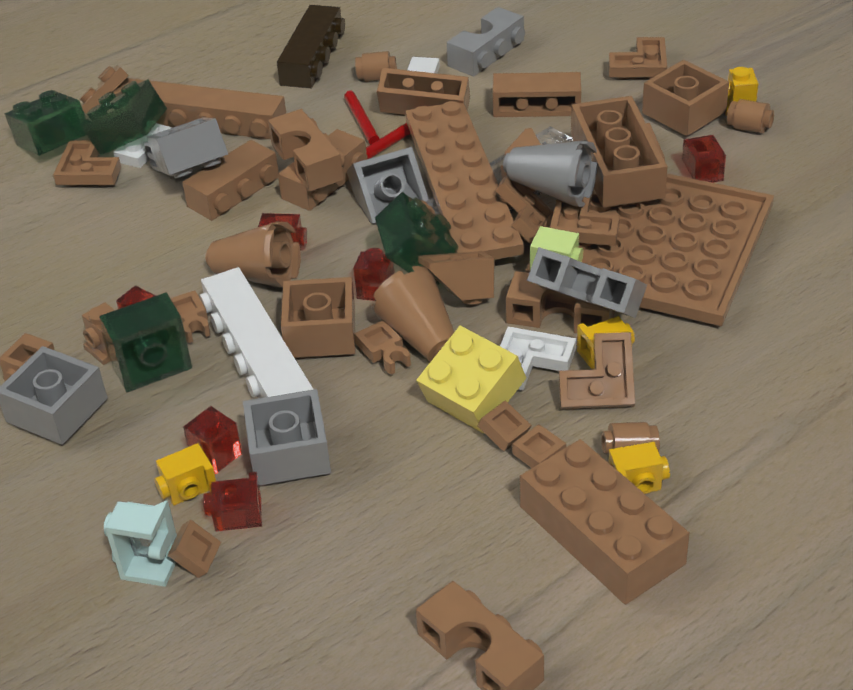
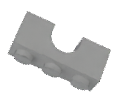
[447,7,525,77]
[527,247,647,318]

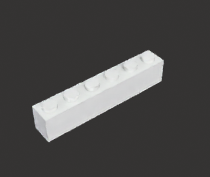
[199,267,313,398]

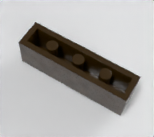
[277,5,345,89]

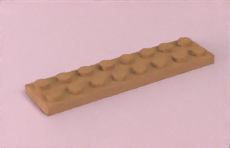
[405,101,524,260]

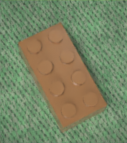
[571,96,668,207]
[520,439,690,605]

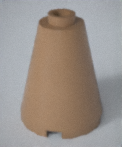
[205,221,301,288]
[372,266,454,362]

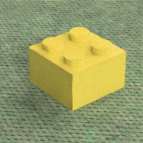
[416,325,526,434]

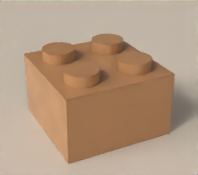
[642,59,729,136]
[281,277,355,358]

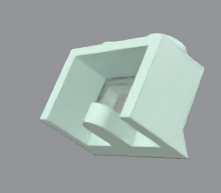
[104,500,177,587]

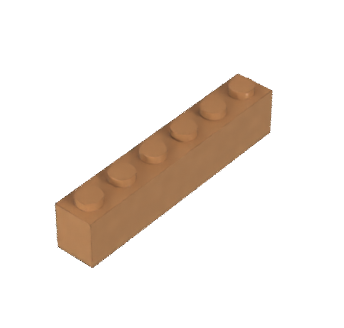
[110,78,286,139]

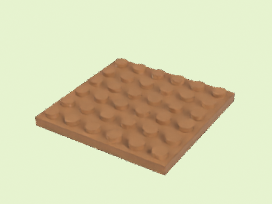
[525,174,774,326]

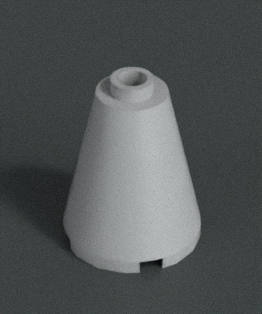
[503,140,597,207]

